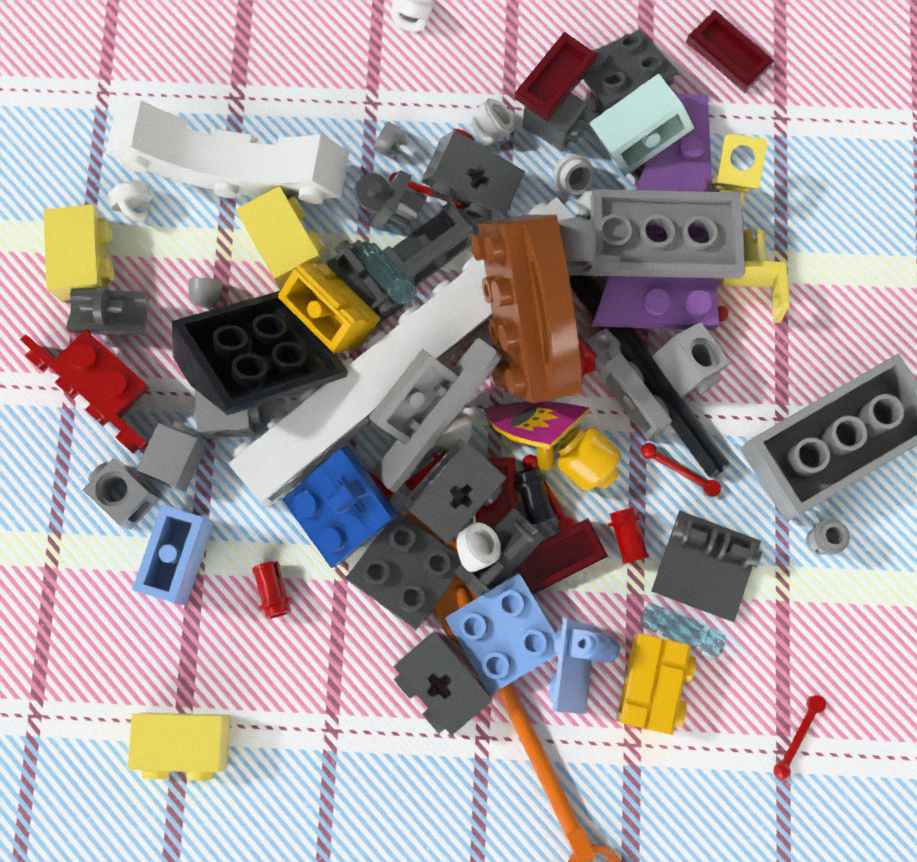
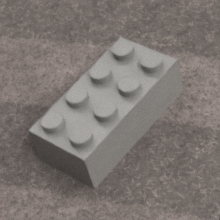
[739,353,917,521]

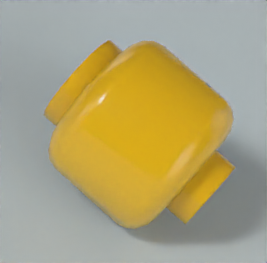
[556,427,621,491]

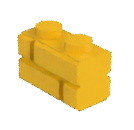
[278,263,380,353]
[616,633,696,736]

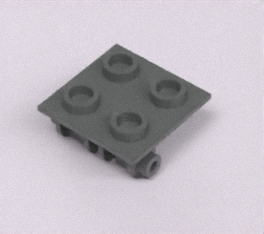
[582,29,679,115]
[651,510,762,622]
[345,511,461,631]

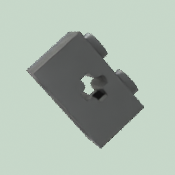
[421,130,525,222]
[402,438,507,544]
[393,631,492,737]

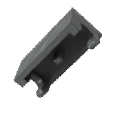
[381,202,474,291]

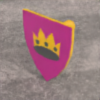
[483,401,590,470]

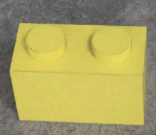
[235,186,325,290]
[43,204,114,301]
[128,712,231,780]

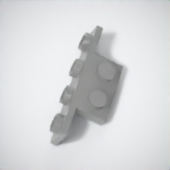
[369,338,502,493]

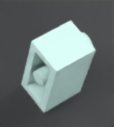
[589,74,694,176]

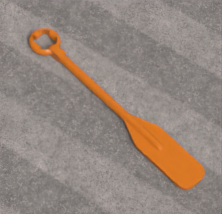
[405,512,622,862]

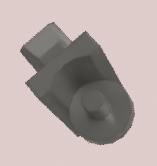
[354,170,427,231]
[66,287,149,336]

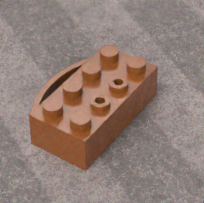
[471,214,583,404]

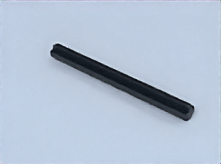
[569,275,730,478]

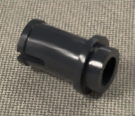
[513,467,555,524]

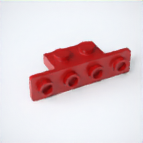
[20,329,150,454]

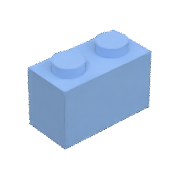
[132,504,214,606]

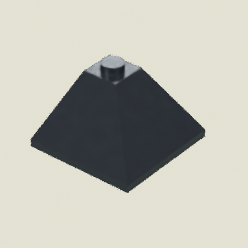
[172,290,348,415]

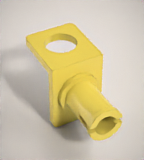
[712,134,767,206]
[722,228,789,323]

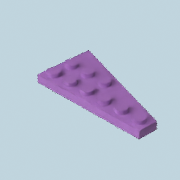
[591,94,719,331]

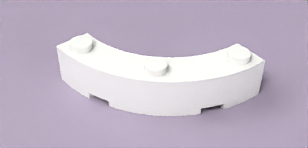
[105,100,349,204]

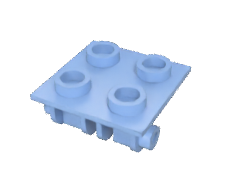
[445,573,557,695]
[549,618,620,714]

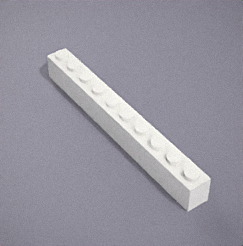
[228,197,576,508]

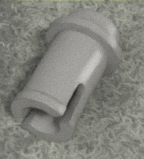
[806,519,850,555]

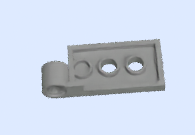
[558,189,745,279]

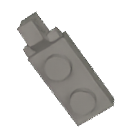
[585,328,673,441]

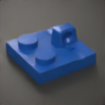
[282,446,399,568]

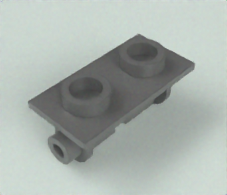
[326,240,407,326]
[454,508,545,596]

